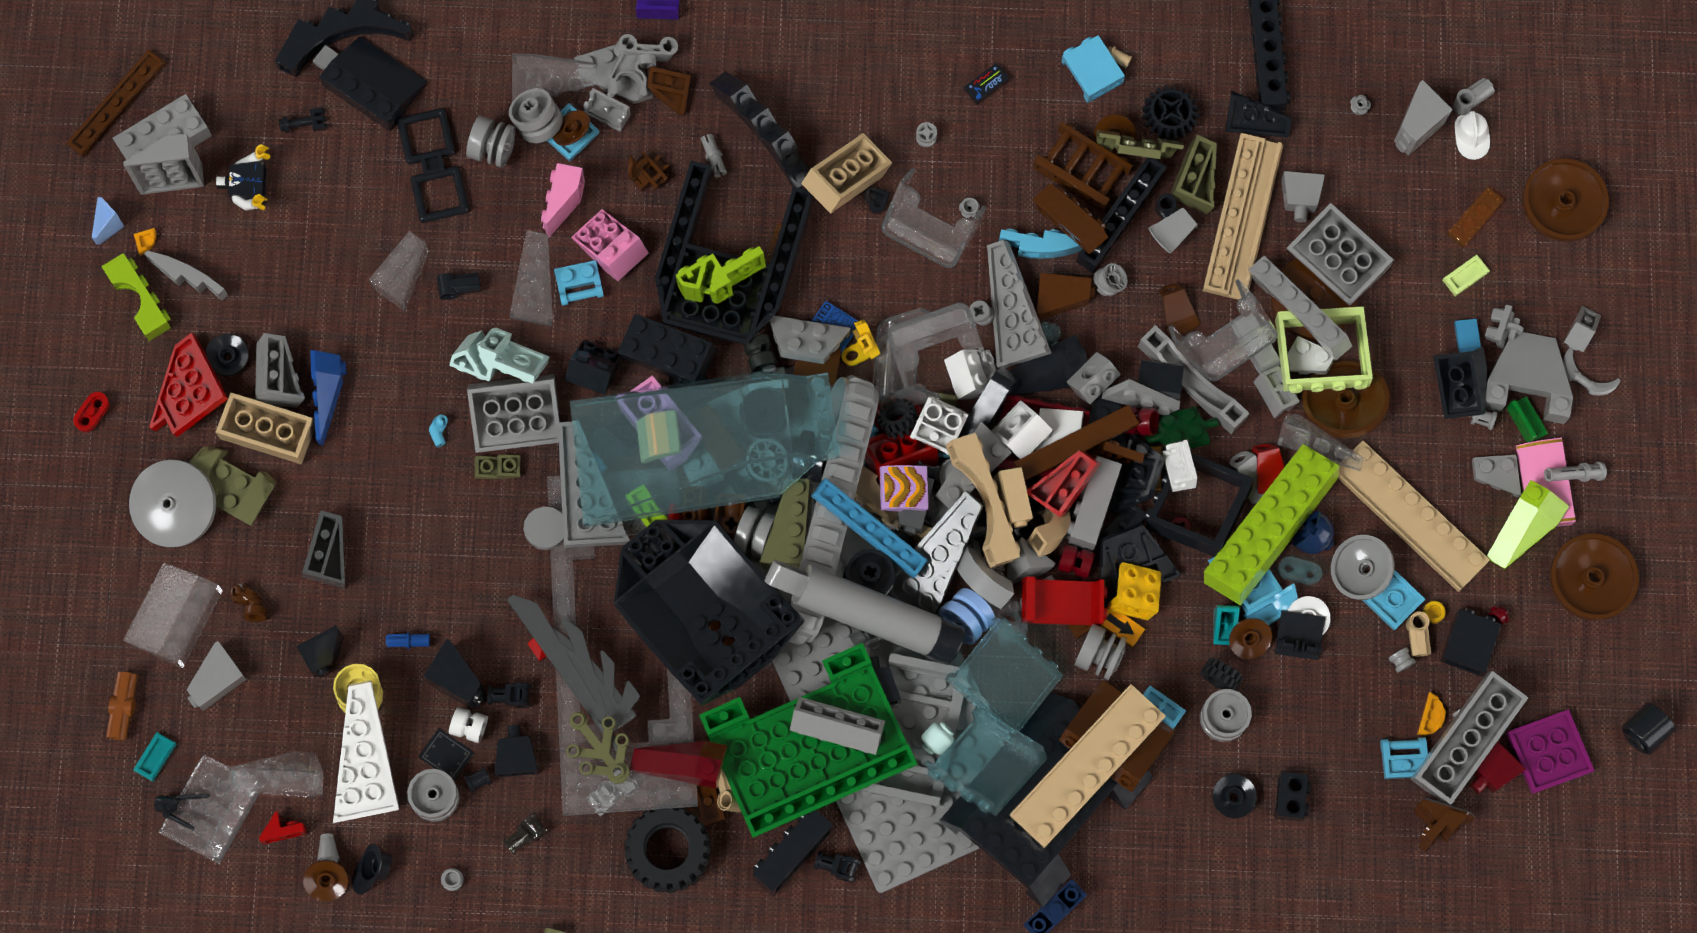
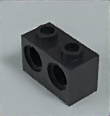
[1274,771,1311,822]

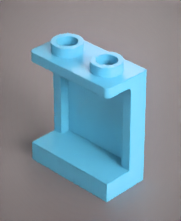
[1062,35,1125,103]

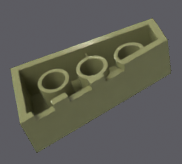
[760,479,814,570]

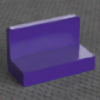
[636,0,679,20]

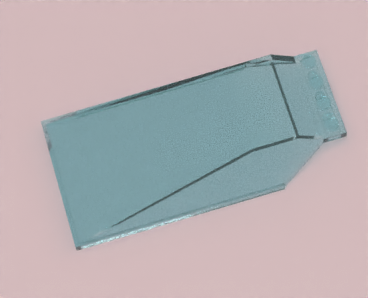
[570,371,840,527]

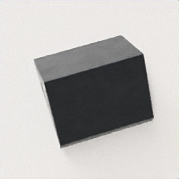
[1137,359,1184,401]

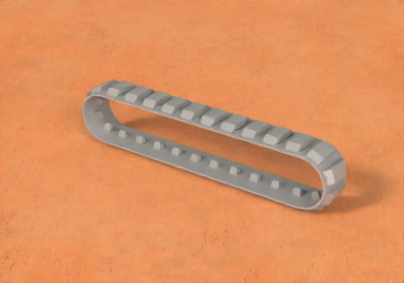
[778,375,879,645]

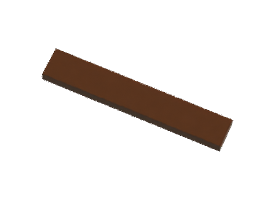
[66,49,166,158]
[1014,405,1139,482]

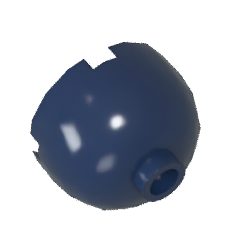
[1292,511,1335,555]

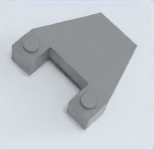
[1485,332,1573,424]

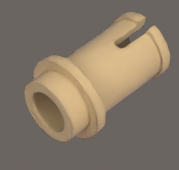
[1108,46,1132,68]

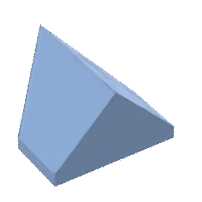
[92,197,124,245]

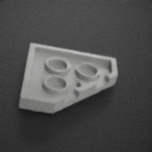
[574,44,654,104]

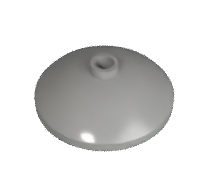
[1331,535,1394,600]

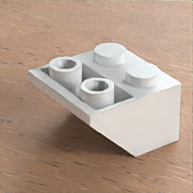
[944,350,997,400]

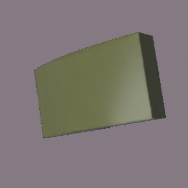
[474,455,520,479]

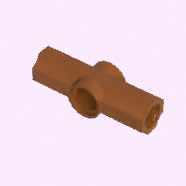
[106,672,138,741]

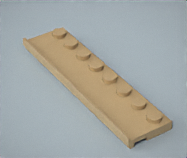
[1203,133,1283,303]
[1338,441,1490,592]
[1009,684,1166,848]

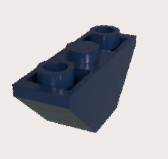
[1023,879,1087,933]

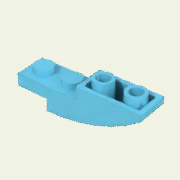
[999,229,1082,259]

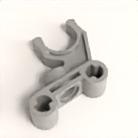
[607,34,678,99]

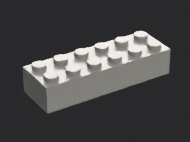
[1410,671,1528,805]

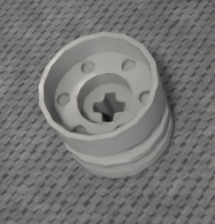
[466,115,516,168]
[1074,623,1127,680]

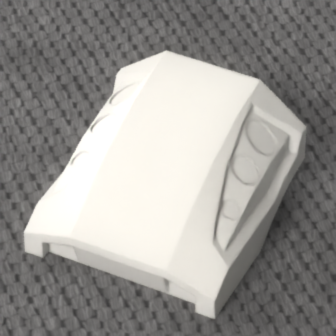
[910,396,969,455]

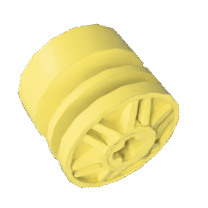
[333,664,383,714]

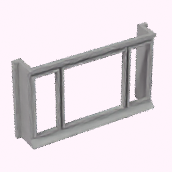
[860,653,968,807]

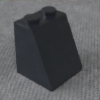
[423,638,485,710]

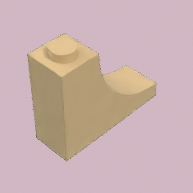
[992,467,1033,528]

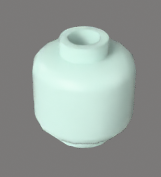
[921,722,954,755]

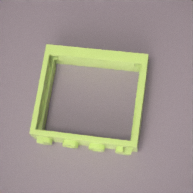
[1275,307,1373,393]

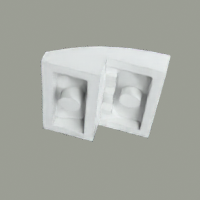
[1036,408,1084,451]

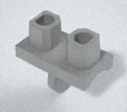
[1485,305,1524,349]

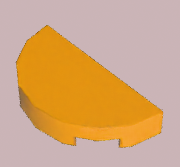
[1417,692,1446,736]

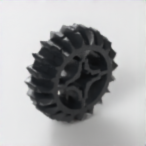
[1142,84,1199,141]

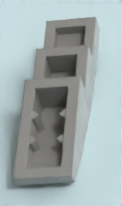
[144,250,228,301]

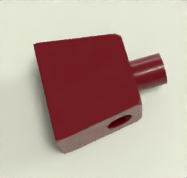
[1470,741,1526,794]

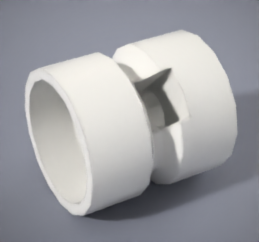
[449,707,488,743]

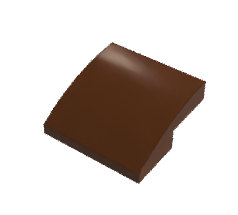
[792,348,841,388]

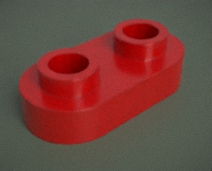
[73,392,110,432]

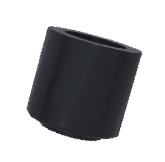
[1621,702,1676,755]

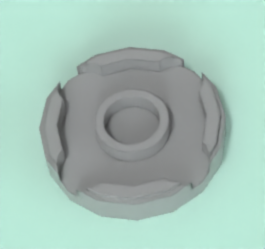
[523,507,564,550]

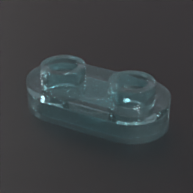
[1278,556,1322,585]

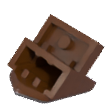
[1414,798,1475,852]

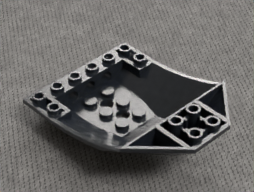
[614,520,805,706]

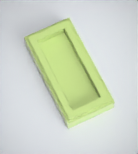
[1442,255,1490,297]

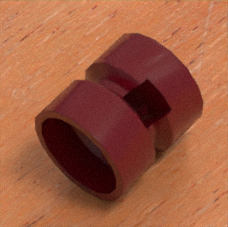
[1124,406,1159,436]
[1058,543,1095,579]

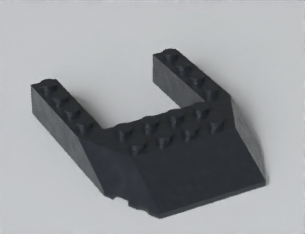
[655,160,815,345]

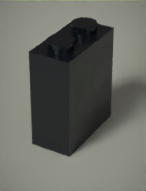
[1440,608,1501,676]

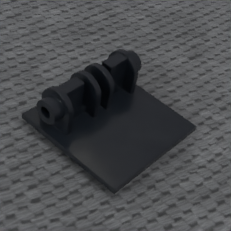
[1275,610,1325,660]

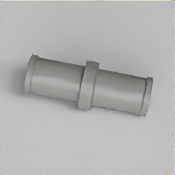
[701,134,727,177]

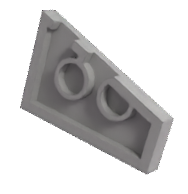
[1102,379,1180,415]

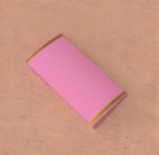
[1516,438,1576,527]

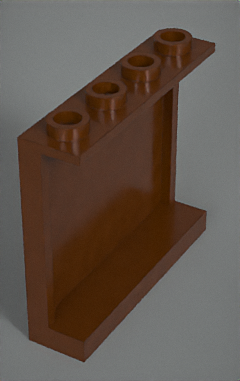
[1059,680,1175,792]

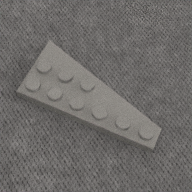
[987,240,1051,368]
[558,421,630,548]

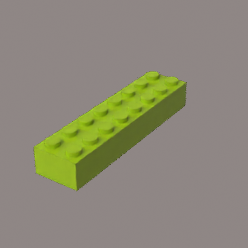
[1204,444,1339,606]

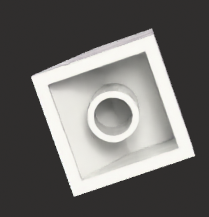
[991,400,1053,459]

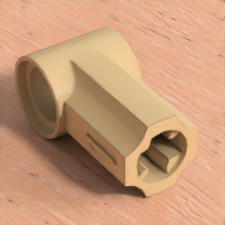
[1406,612,1431,657]
[717,769,741,812]

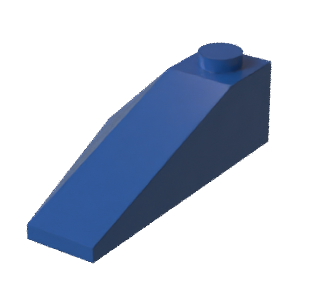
[310,350,347,446]

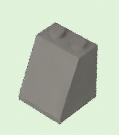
[1394,80,1452,156]

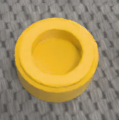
[1422,601,1446,624]

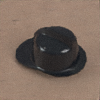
[352,844,393,895]

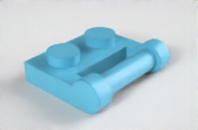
[554,260,604,306]
[1380,737,1428,779]

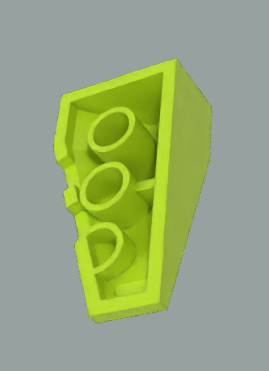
[1487,480,1569,569]

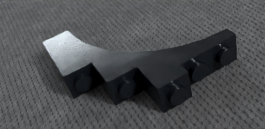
[275,0,414,77]
[709,71,809,188]

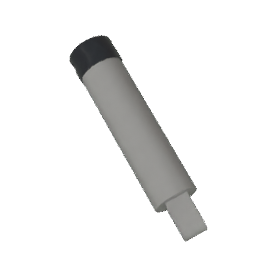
[764,560,965,665]

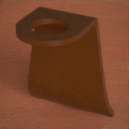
[1159,284,1200,336]

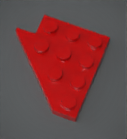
[149,333,228,437]

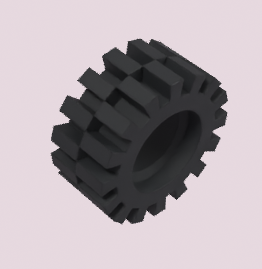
[877,398,919,439]
[1200,657,1243,691]

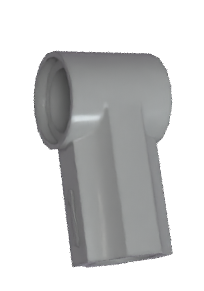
[1453,78,1495,115]

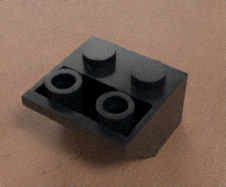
[565,340,622,395]

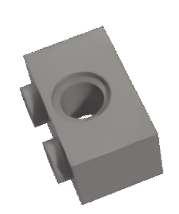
[1067,352,1121,404]

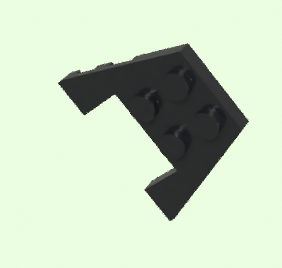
[1100,523,1181,606]

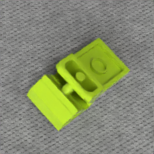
[676,246,766,304]

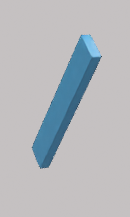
[811,478,927,578]

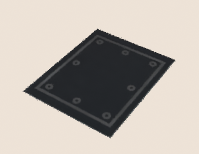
[418,728,474,781]

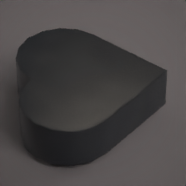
[864,187,890,214]

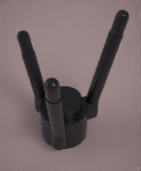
[154,793,210,830]

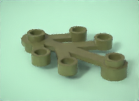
[566,712,630,784]

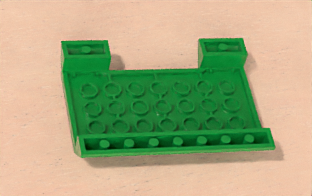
[699,643,918,838]

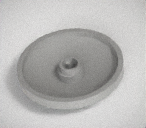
[129,460,216,547]

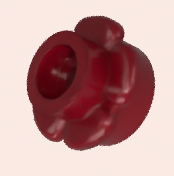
[1488,606,1509,626]

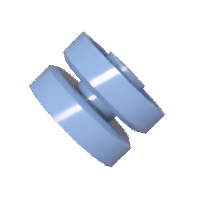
[939,588,995,645]

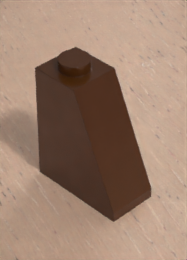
[1036,273,1095,320]

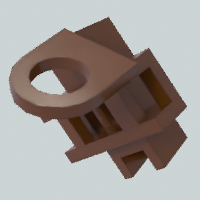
[628,151,669,192]

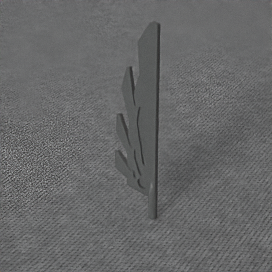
[507,595,640,754]

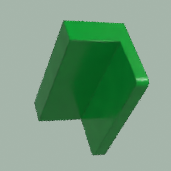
[1506,396,1548,443]

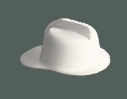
[1455,111,1490,160]

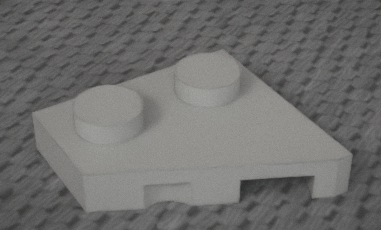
[1472,455,1521,497]

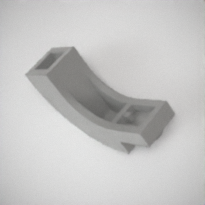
[957,538,1014,609]

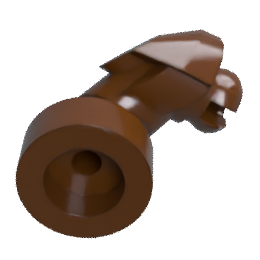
[230,583,267,622]

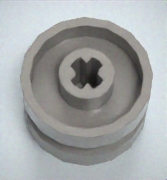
[509,88,563,143]
[734,506,776,560]
[1200,689,1252,742]
[407,769,460,822]

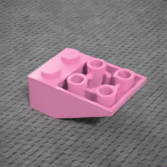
[541,163,585,237]
[571,209,649,281]

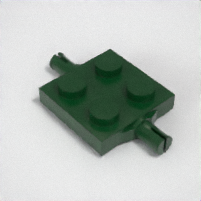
[1146,406,1219,450]

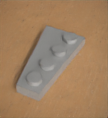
[936,422,1012,509]

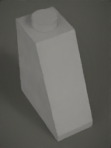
[187,641,247,711]

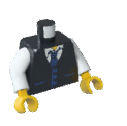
[216,145,270,211]

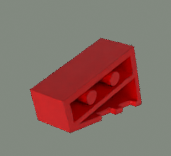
[1027,450,1101,517]

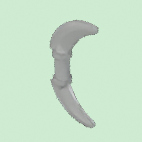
[1563,348,1620,396]

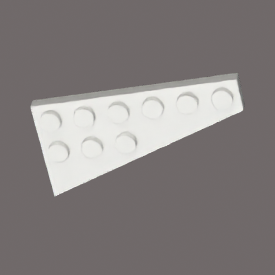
[333,680,399,823]

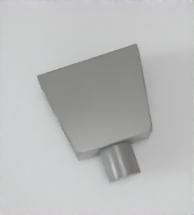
[1281,171,1325,223]

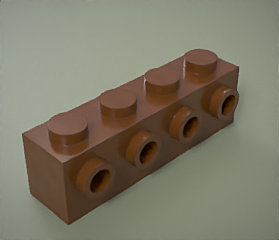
[1032,183,1108,254]

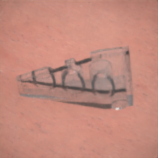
[1277,413,1364,471]
[228,751,324,798]

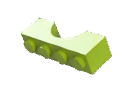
[101,253,171,341]

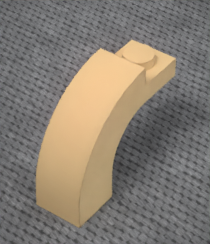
[1027,507,1071,557]

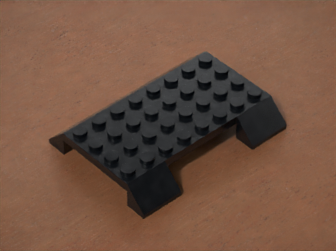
[939,693,1153,908]

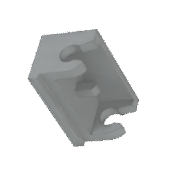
[584,88,631,132]
[1254,365,1300,418]

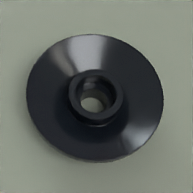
[205,334,249,376]
[1212,774,1257,819]

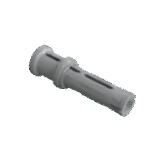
[1544,462,1607,482]

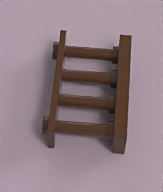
[1033,122,1133,213]

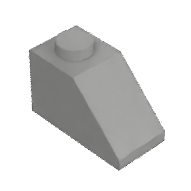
[1564,306,1601,352]

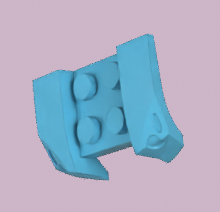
[1208,557,1298,626]

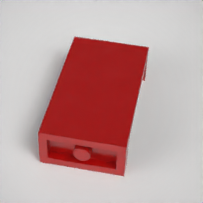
[1021,576,1107,626]

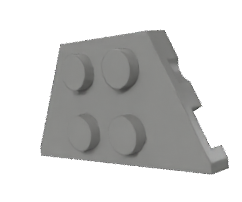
[768,316,851,364]

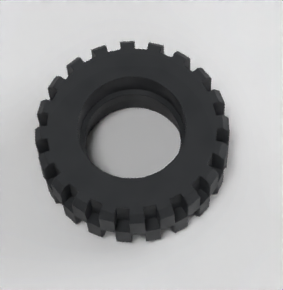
[624,804,711,893]

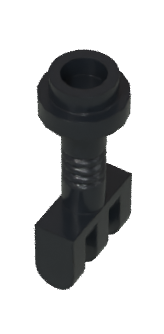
[279,108,328,133]

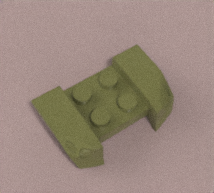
[1096,129,1184,159]
[190,446,276,526]

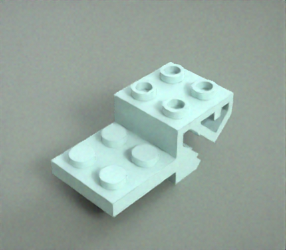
[449,328,549,384]

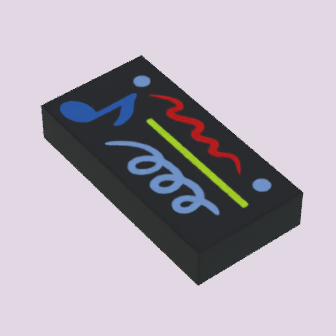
[964,63,1010,105]

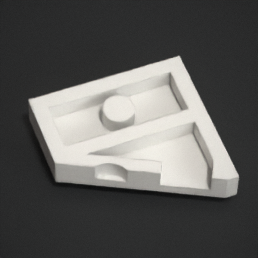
[1280,336,1335,374]

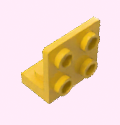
[1108,562,1161,621]

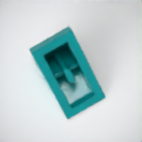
[1213,605,1240,645]

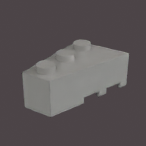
[255,333,305,408]

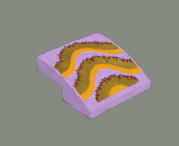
[880,465,928,512]

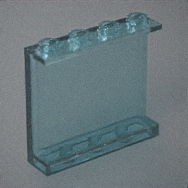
[945,618,1063,737]
[925,706,1047,816]

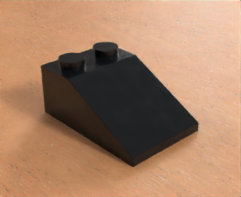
[1433,347,1487,419]

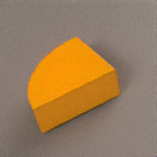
[134,228,156,256]

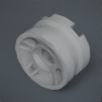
[1093,263,1127,296]

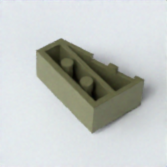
[1170,135,1217,214]

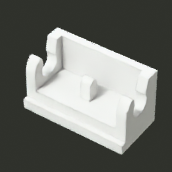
[1163,440,1197,492]

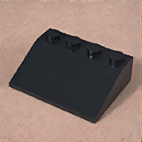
[319,36,428,131]

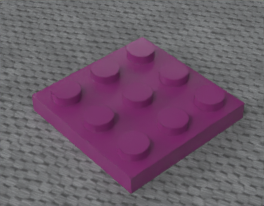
[1506,709,1594,794]

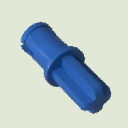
[386,632,430,649]

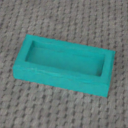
[133,732,177,782]

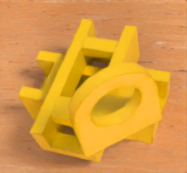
[841,319,881,366]

